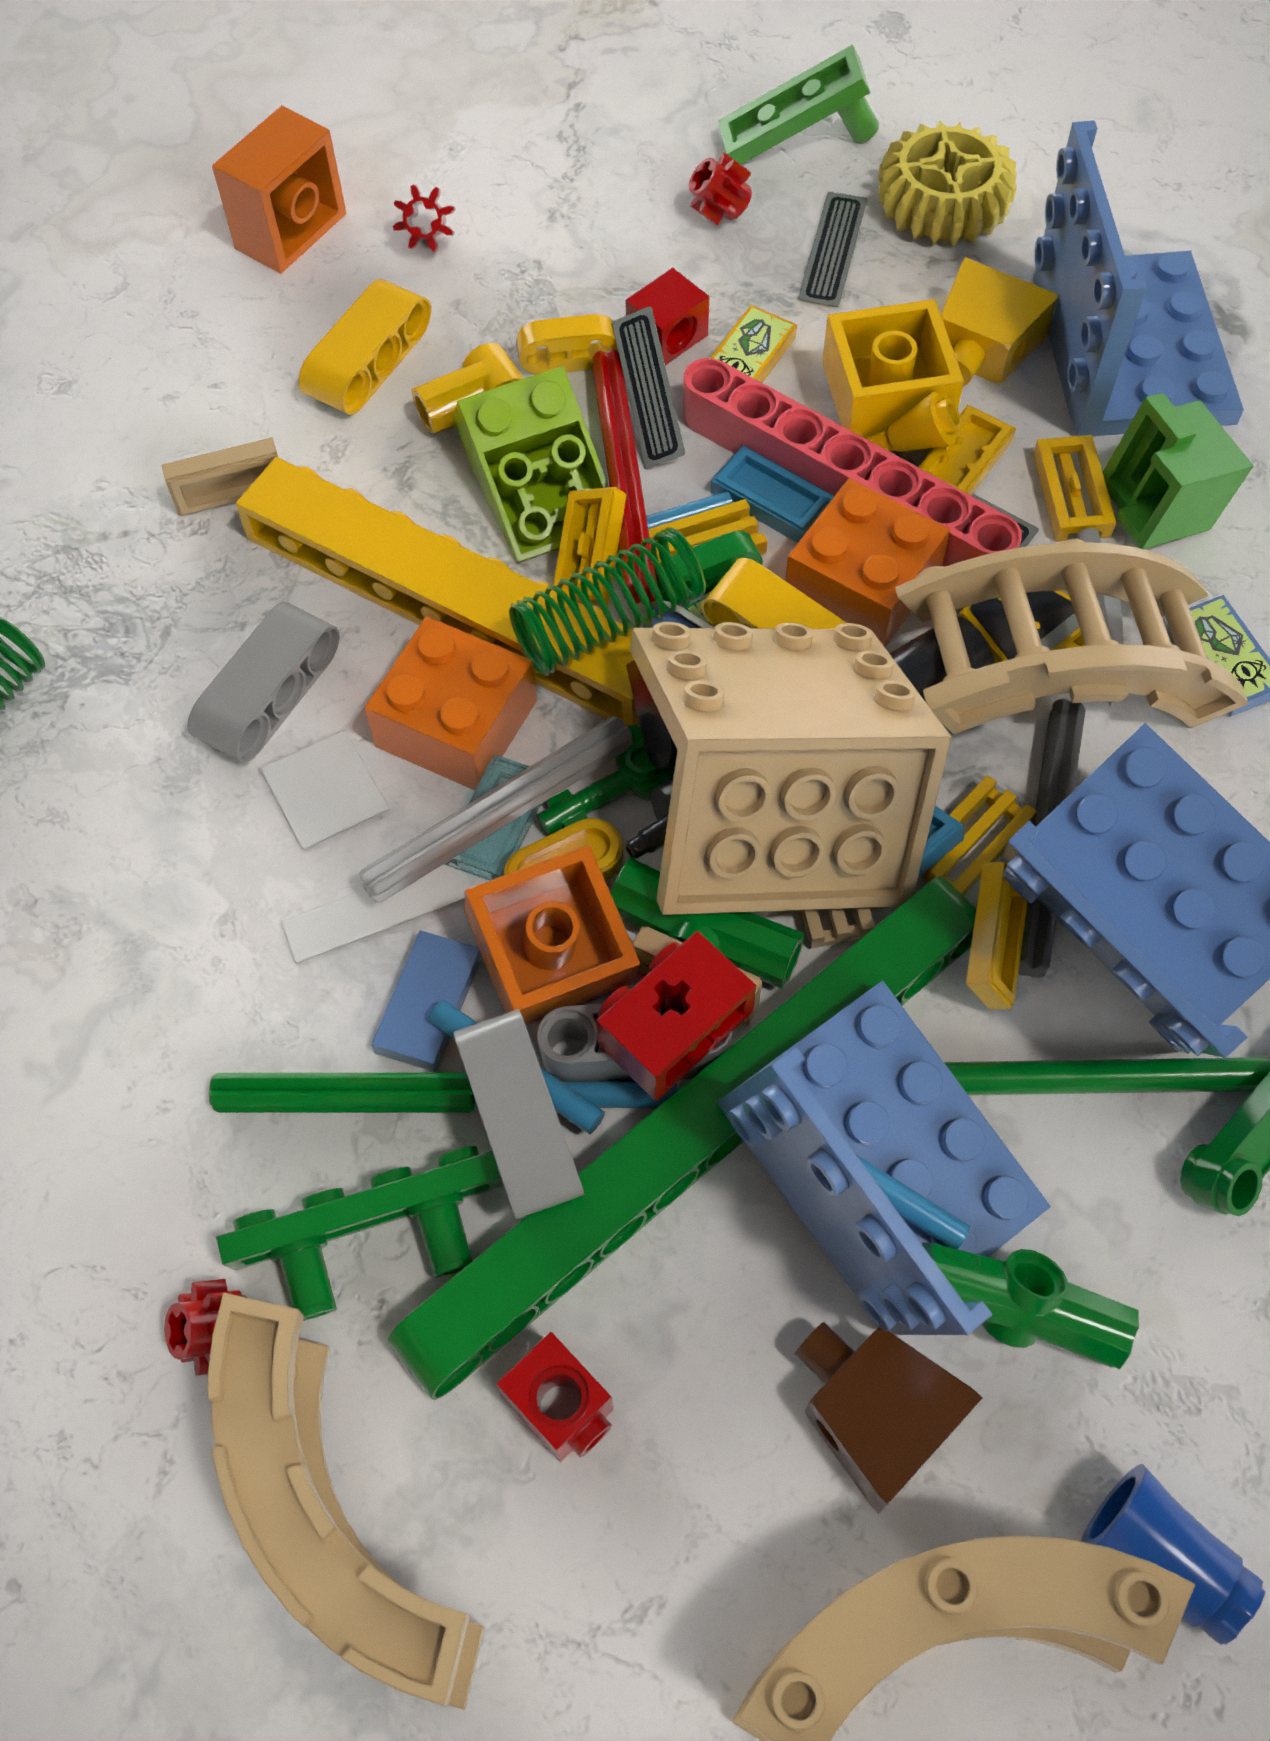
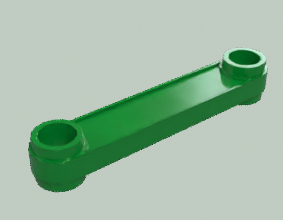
[1180,1072,1270,1216]

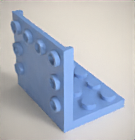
[1033,120,1244,437]
[1000,723,1270,1058]
[716,980,1051,1335]

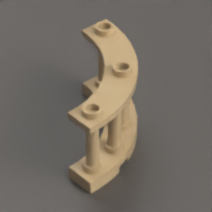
[895,539,1249,735]
[208,1293,485,1710]
[731,1535,1195,1741]

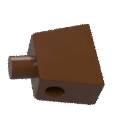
[795,1322,983,1513]

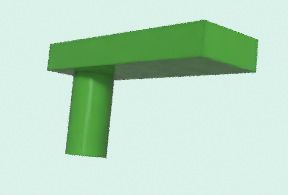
[718,44,879,164]

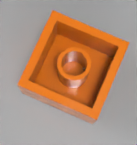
[212,105,347,274]
[785,478,951,648]
[364,616,537,793]
[464,845,641,1025]

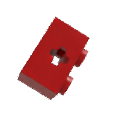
[596,931,757,1102]

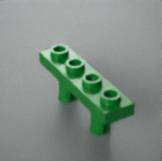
[216,1146,503,1321]

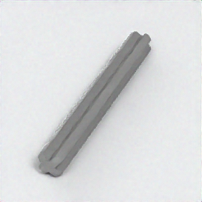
[359,717,632,902]

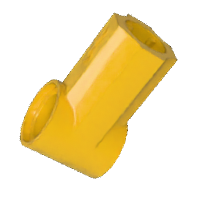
[411,342,524,433]

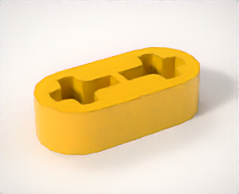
[516,314,619,375]

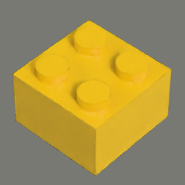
[822,299,964,438]

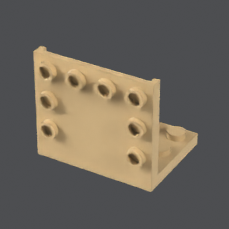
[630,622,951,915]

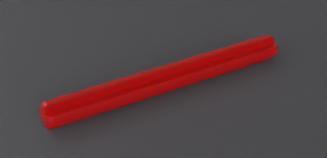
[592,349,657,605]

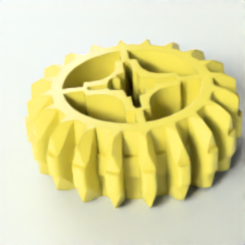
[878,120,1017,246]

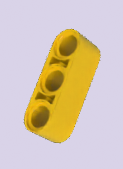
[298,278,431,415]
[701,558,846,629]

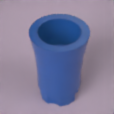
[1080,1464,1266,1645]

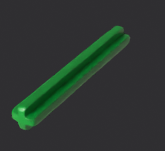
[209,1073,475,1113]

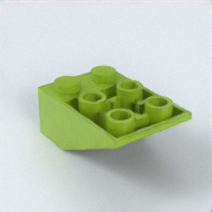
[453,366,609,563]

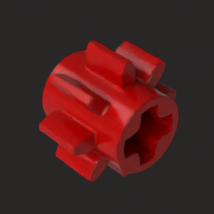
[689,153,752,225]
[392,185,456,251]
[164,1279,248,1375]

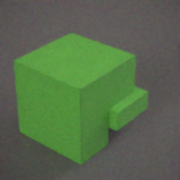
[1103,393,1254,550]

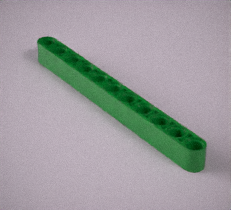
[387,876,977,1400]

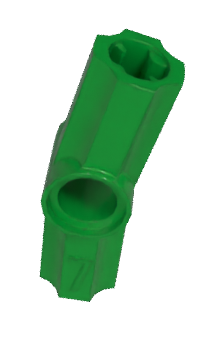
[610,857,804,989]
[922,1242,1139,1369]

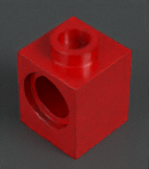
[625,267,710,366]
[496,1331,614,1463]

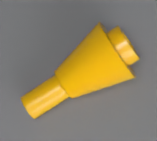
[865,391,961,452]

